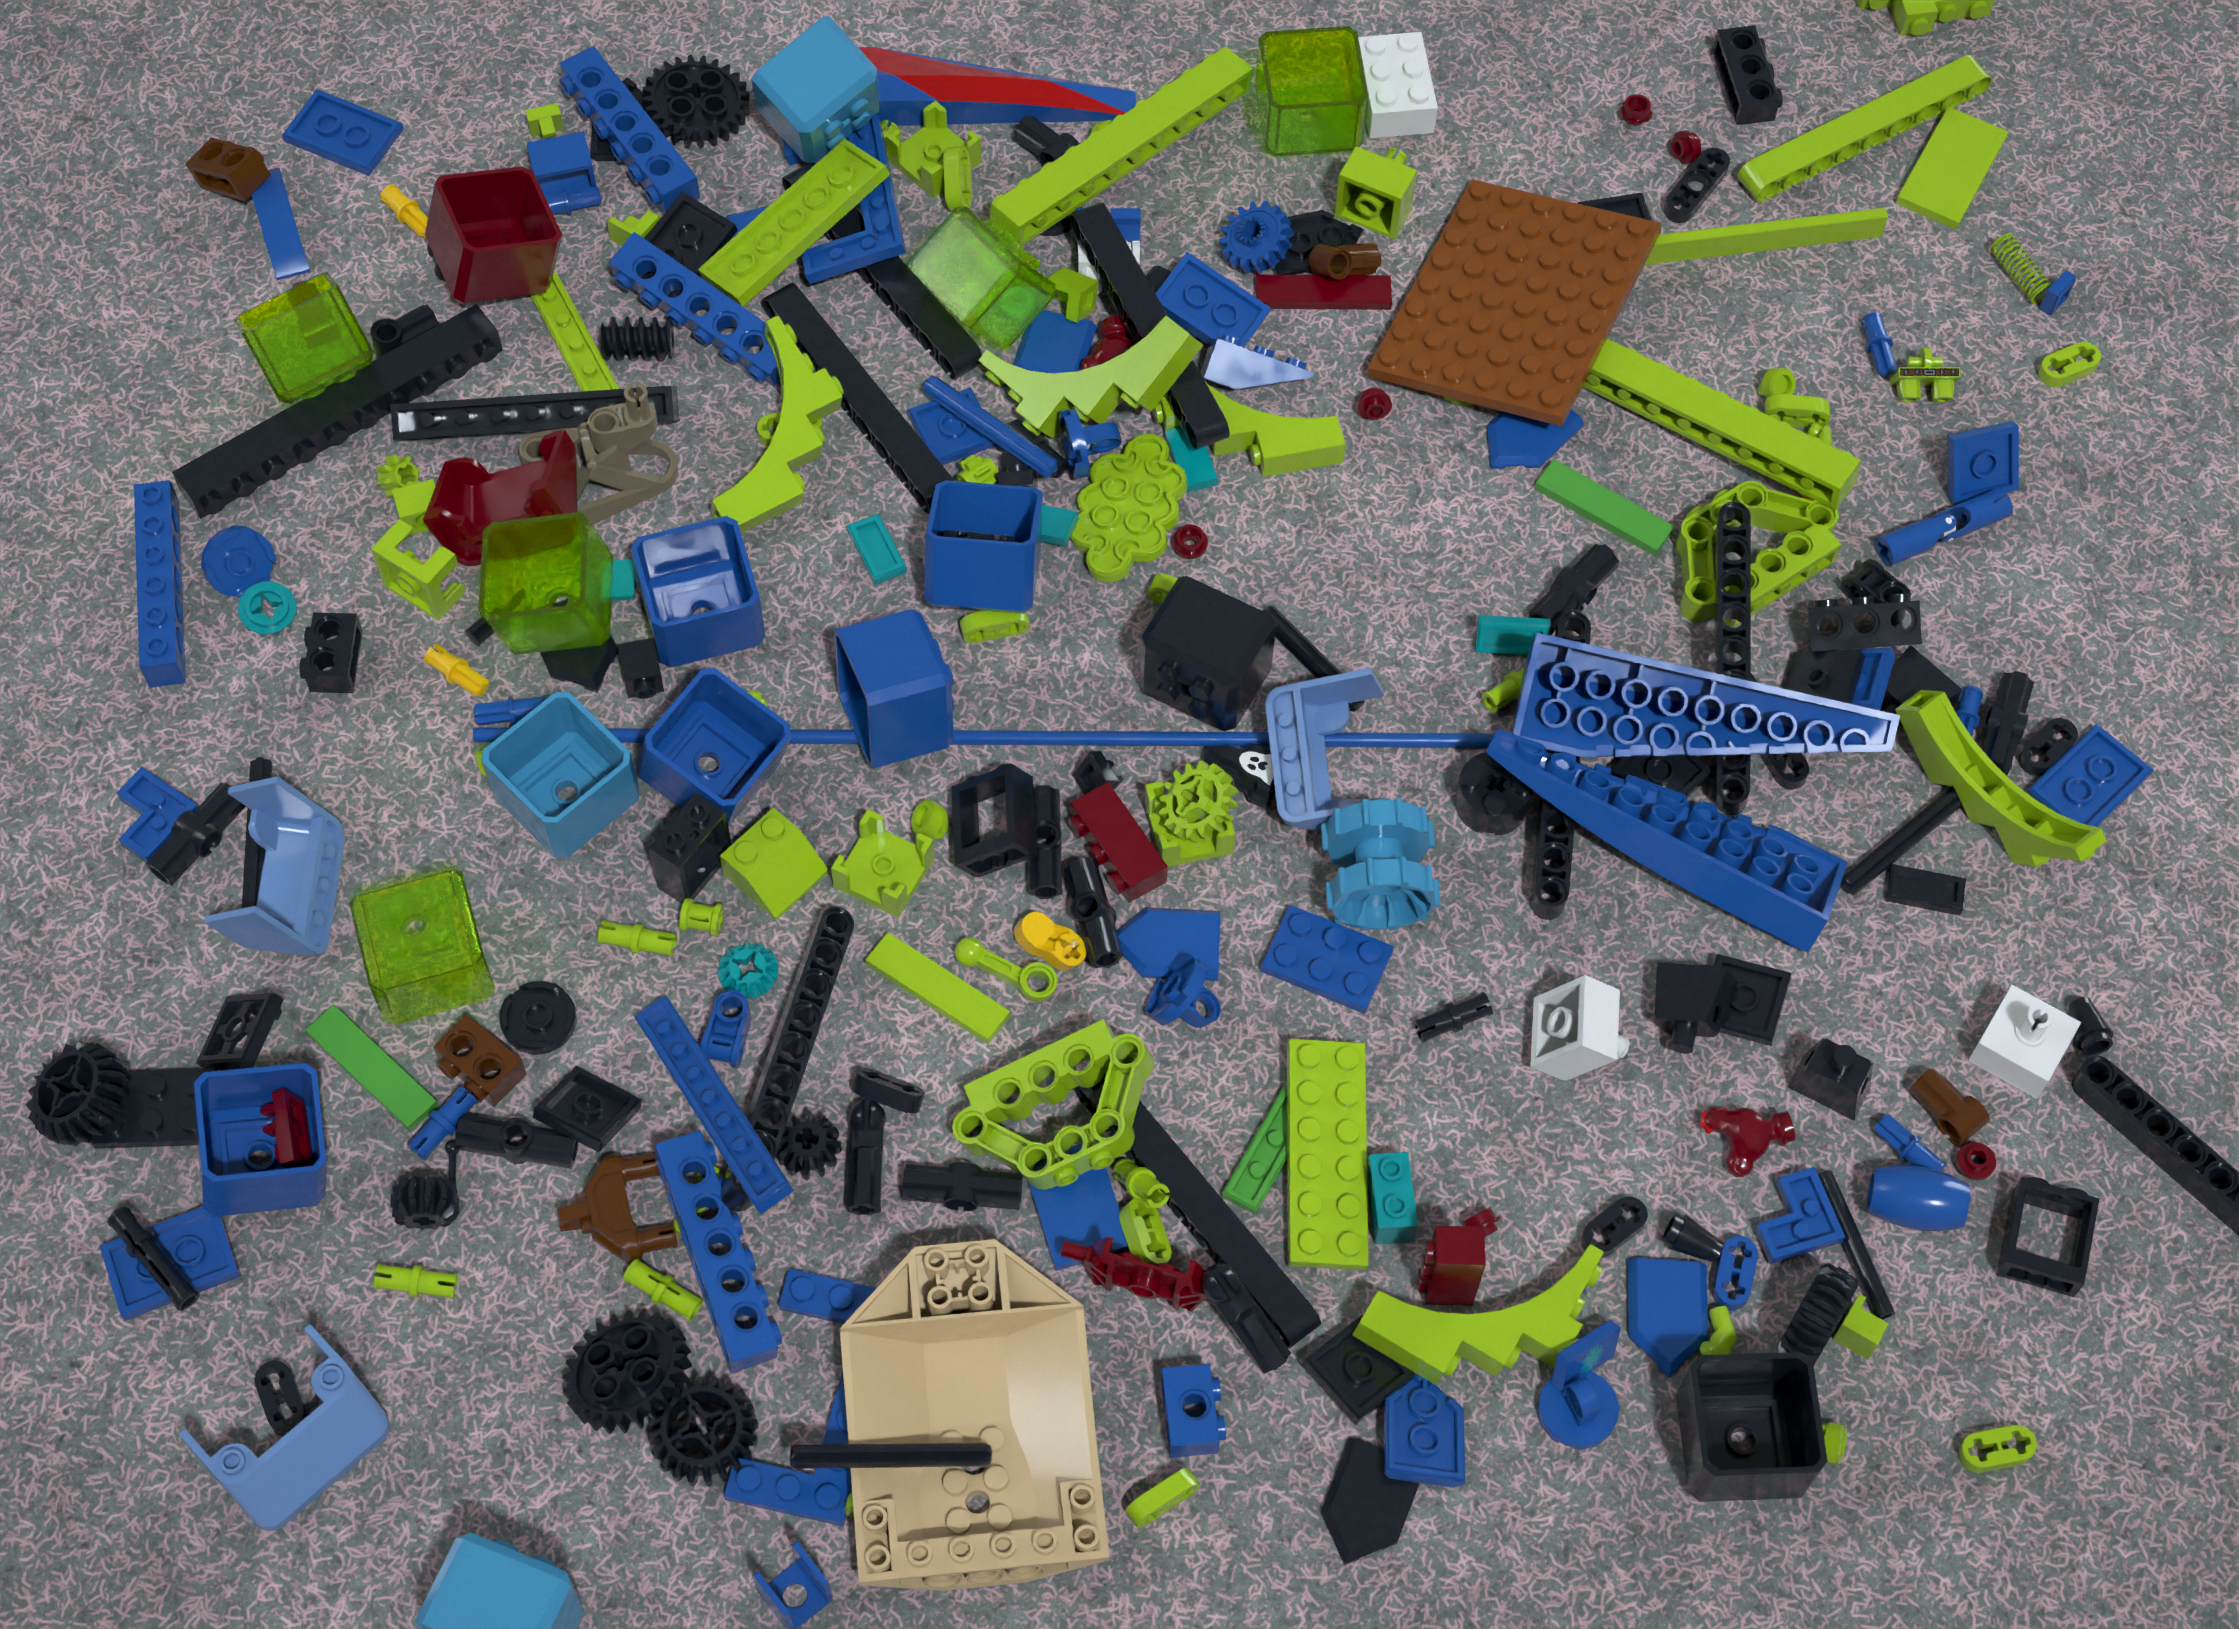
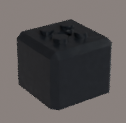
[1140,576,1277,731]
[1676,1352,1828,1502]

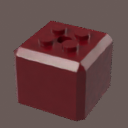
[425,166,563,303]

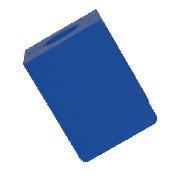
[527,131,597,196]
[752,1541,833,1629]

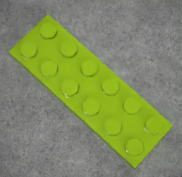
[698,138,890,307]
[1287,1039,1369,1270]

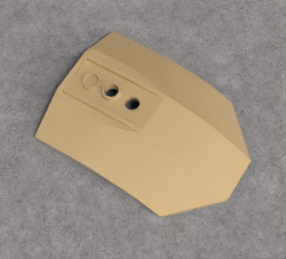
[839,1239,1110,1591]

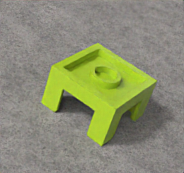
[886,101,981,199]
[371,519,466,621]
[1144,781,1235,867]
[831,809,935,918]

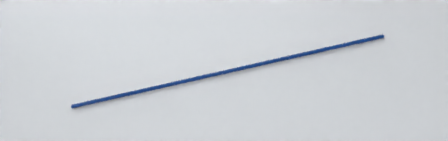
[473,727,1495,748]

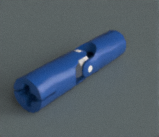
[1875,488,2013,567]

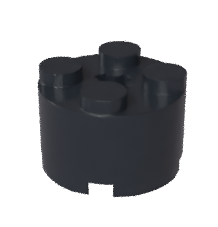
[1455,752,1533,835]

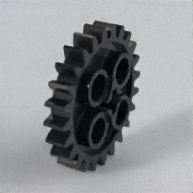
[642,55,750,148]
[562,1309,692,1434]

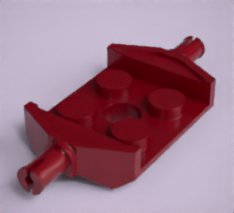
[1061,1236,1208,1312]

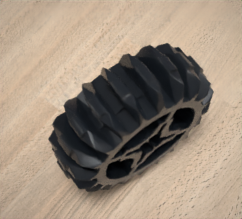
[26,1041,130,1147]
[1777,1263,1858,1365]
[648,1376,759,1487]

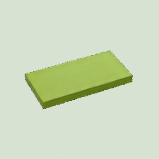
[1895,106,2009,230]

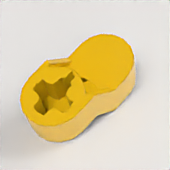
[1014,912,1086,971]

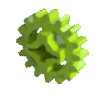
[1159,761,1239,843]

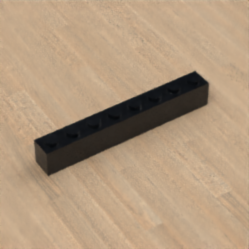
[390,386,680,440]

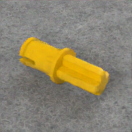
[380,184,428,238]
[424,643,490,697]

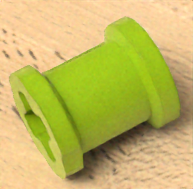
[679,898,725,937]

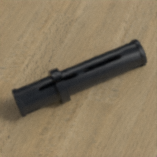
[107,1206,200,1311]

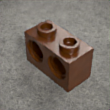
[185,137,271,201]
[433,1015,527,1107]

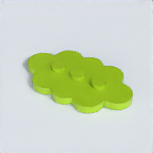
[1071,434,1188,582]

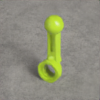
[955,937,1058,1002]

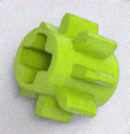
[375,454,420,497]
[956,455,999,484]

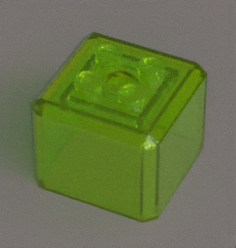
[1255,26,1369,156]
[906,207,1056,351]
[233,272,374,404]
[478,512,613,655]
[349,866,496,1025]

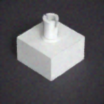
[1530,975,1629,1081]
[1968,985,2081,1099]

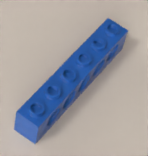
[559,46,700,213]
[608,232,780,387]
[134,480,186,688]
[654,1130,782,1374]

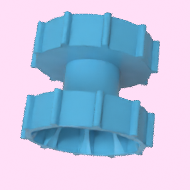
[1321,798,1441,931]

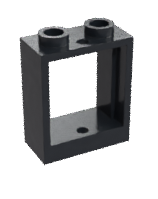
[951,763,1038,877]
[648,793,732,904]
[1996,1177,2099,1297]

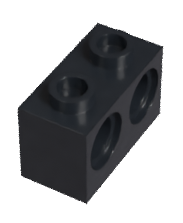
[299,612,363,693]

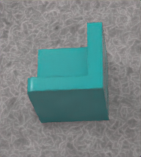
[597,559,637,615]

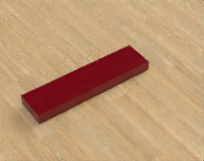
[1255,274,1392,310]

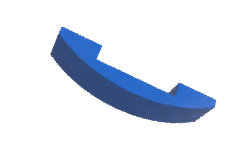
[252,167,310,280]

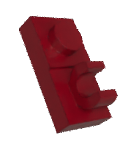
[260,1088,314,1169]

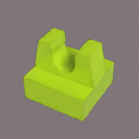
[525,103,563,140]

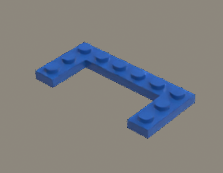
[782,112,906,284]
[724,1269,876,1527]

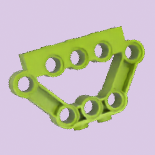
[1675,481,1842,628]
[952,1019,1154,1190]

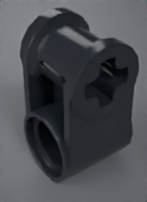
[1841,559,1911,626]

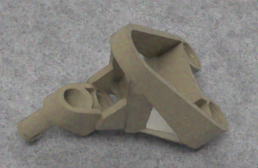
[519,383,678,532]

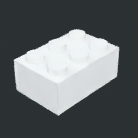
[1354,32,1438,138]

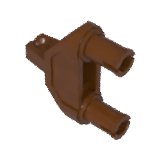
[557,1151,678,1262]

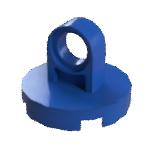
[1059,408,1122,480]
[201,526,276,598]
[1145,954,1221,1028]
[1537,1372,1619,1450]

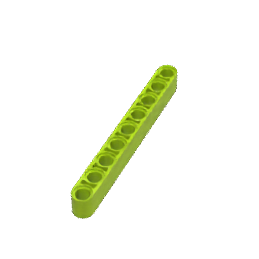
[1737,55,1992,202]

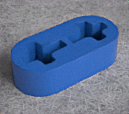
[1713,1236,1758,1311]

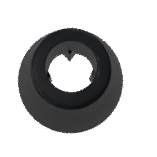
[2069,997,2114,1056]
[1661,1213,1724,1263]

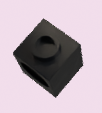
[618,638,664,699]

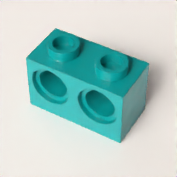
[1367,1152,1418,1244]

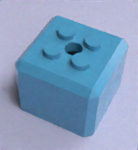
[751,16,880,163]
[482,692,640,858]
[414,1532,585,1629]

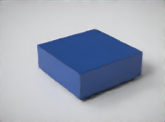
[2039,270,2076,315]

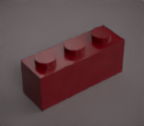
[1068,782,1168,903]
[1417,1226,1486,1306]

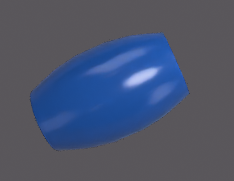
[1867,1165,1970,1231]

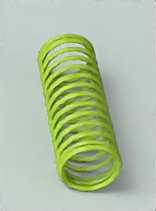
[1990,233,2052,304]

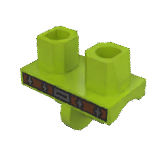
[1890,347,1961,402]

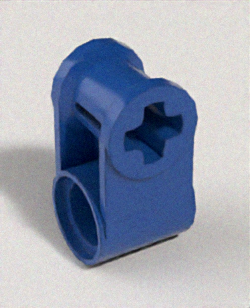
[700,990,752,1069]

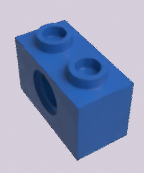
[1161,1364,1226,1458]

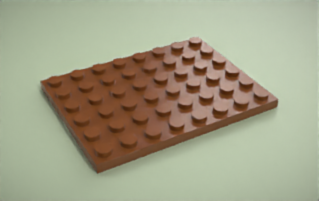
[1368,179,1661,426]

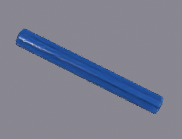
[923,376,1058,477]

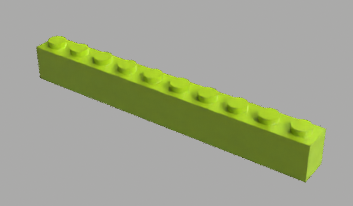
[989,46,1254,250]
[1583,338,1861,510]

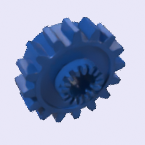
[1219,201,1294,274]

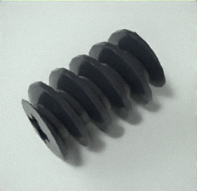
[601,316,674,361]

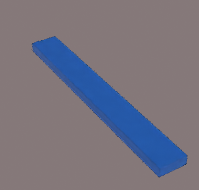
[634,995,794,1214]

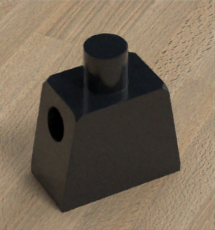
[1880,645,1963,729]
[1655,963,1738,1054]
[1787,1038,1873,1121]

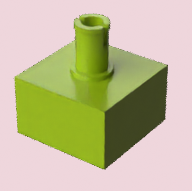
[1334,146,1417,240]

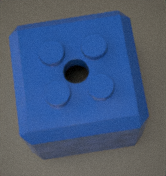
[924,480,1043,614]
[631,516,765,668]
[834,609,955,769]
[636,668,792,827]
[194,1063,327,1217]

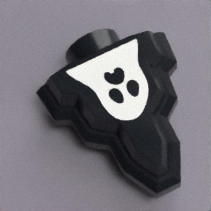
[1204,743,1275,809]

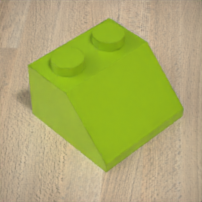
[720,807,829,920]

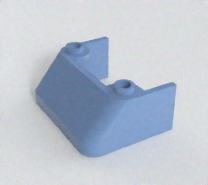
[1265,668,1389,832]
[205,776,345,956]
[179,1324,390,1531]

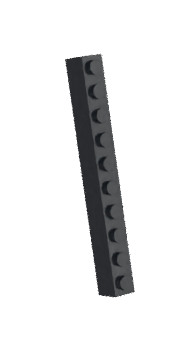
[172,304,503,519]

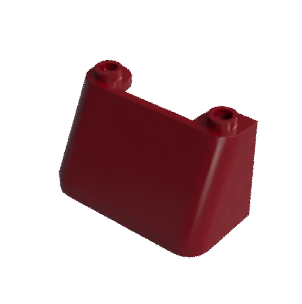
[423,429,578,566]

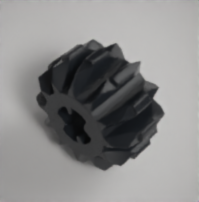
[777,1111,842,1181]
[390,1175,459,1230]

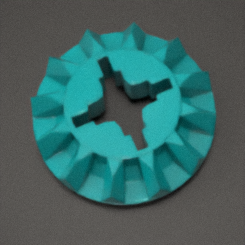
[238,581,297,637]
[717,941,779,999]

